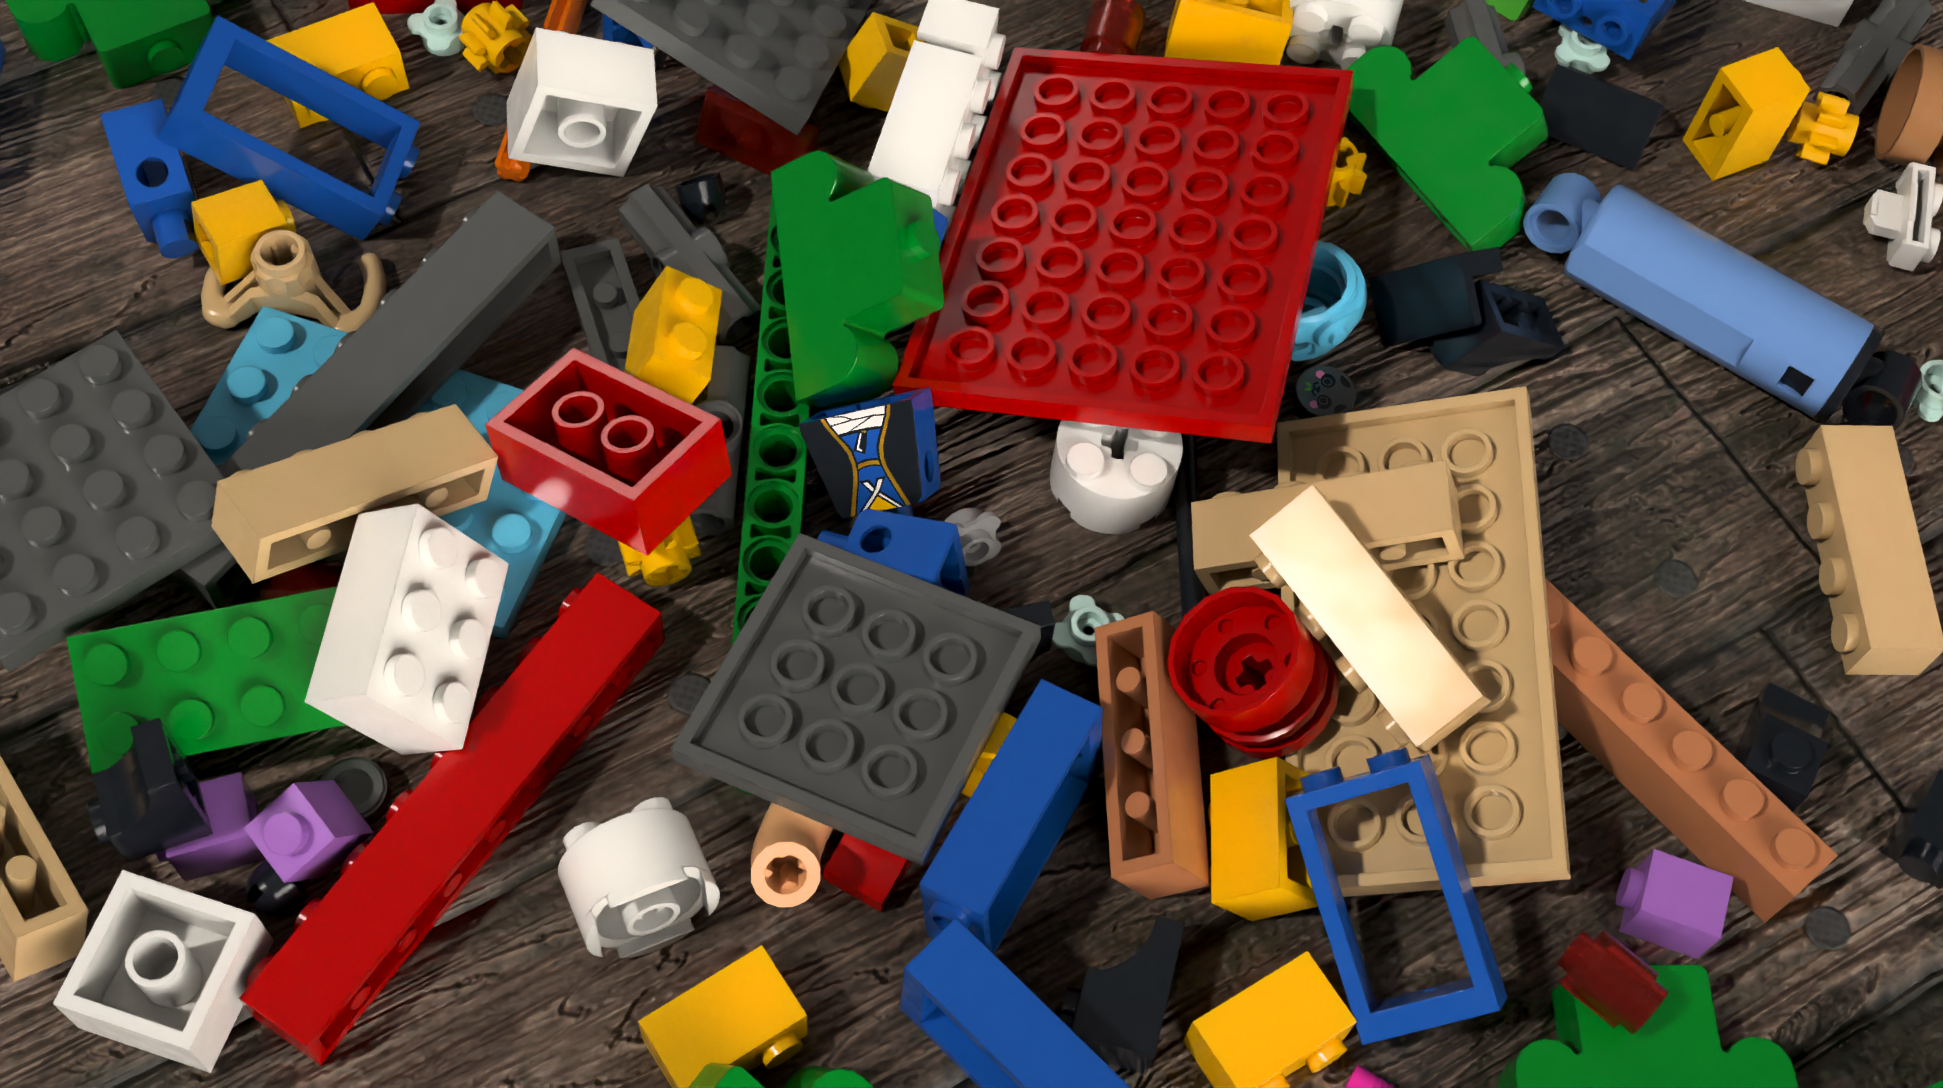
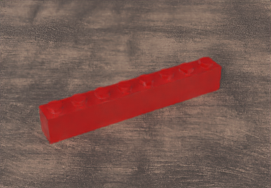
[239,572,665,1066]

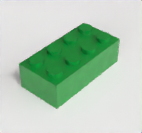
[66,587,346,774]

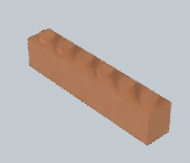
[1545,578,1838,923]

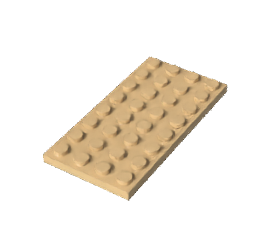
[1277,386,1571,897]

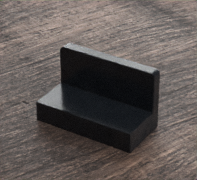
[1539,62,1664,169]
[1368,247,1504,347]

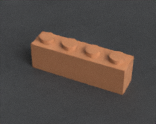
[1095,611,1211,900]

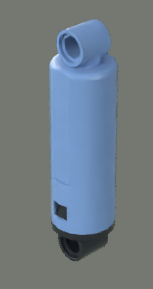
[1523,173,1923,431]

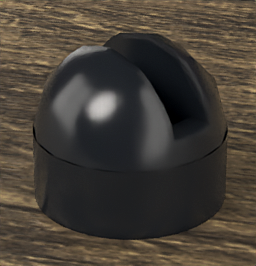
[675,172,726,220]
[245,859,309,916]

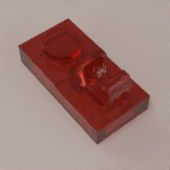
[695,84,820,176]

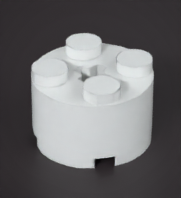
[1286,0,1404,70]
[1050,420,1183,534]
[558,797,720,958]

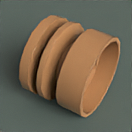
[1874,43,1943,176]

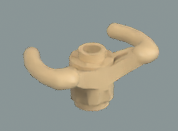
[201,230,387,333]

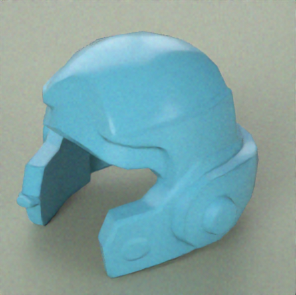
[1291,241,1367,362]

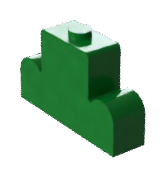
[5,0,224,89]
[1345,36,1549,252]
[771,150,944,410]
[1497,956,1798,1088]

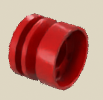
[1167,586,1340,758]

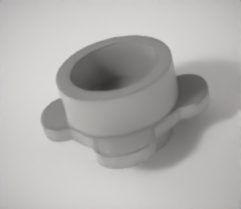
[944,508,1002,566]

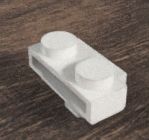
[1863,162,1943,271]

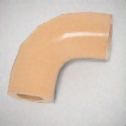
[751,803,833,907]

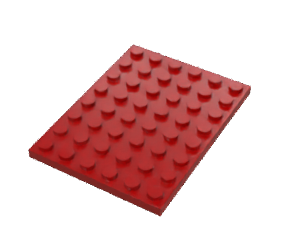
[893,47,1353,444]

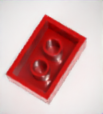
[485,348,732,556]

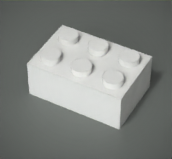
[305,503,509,755]

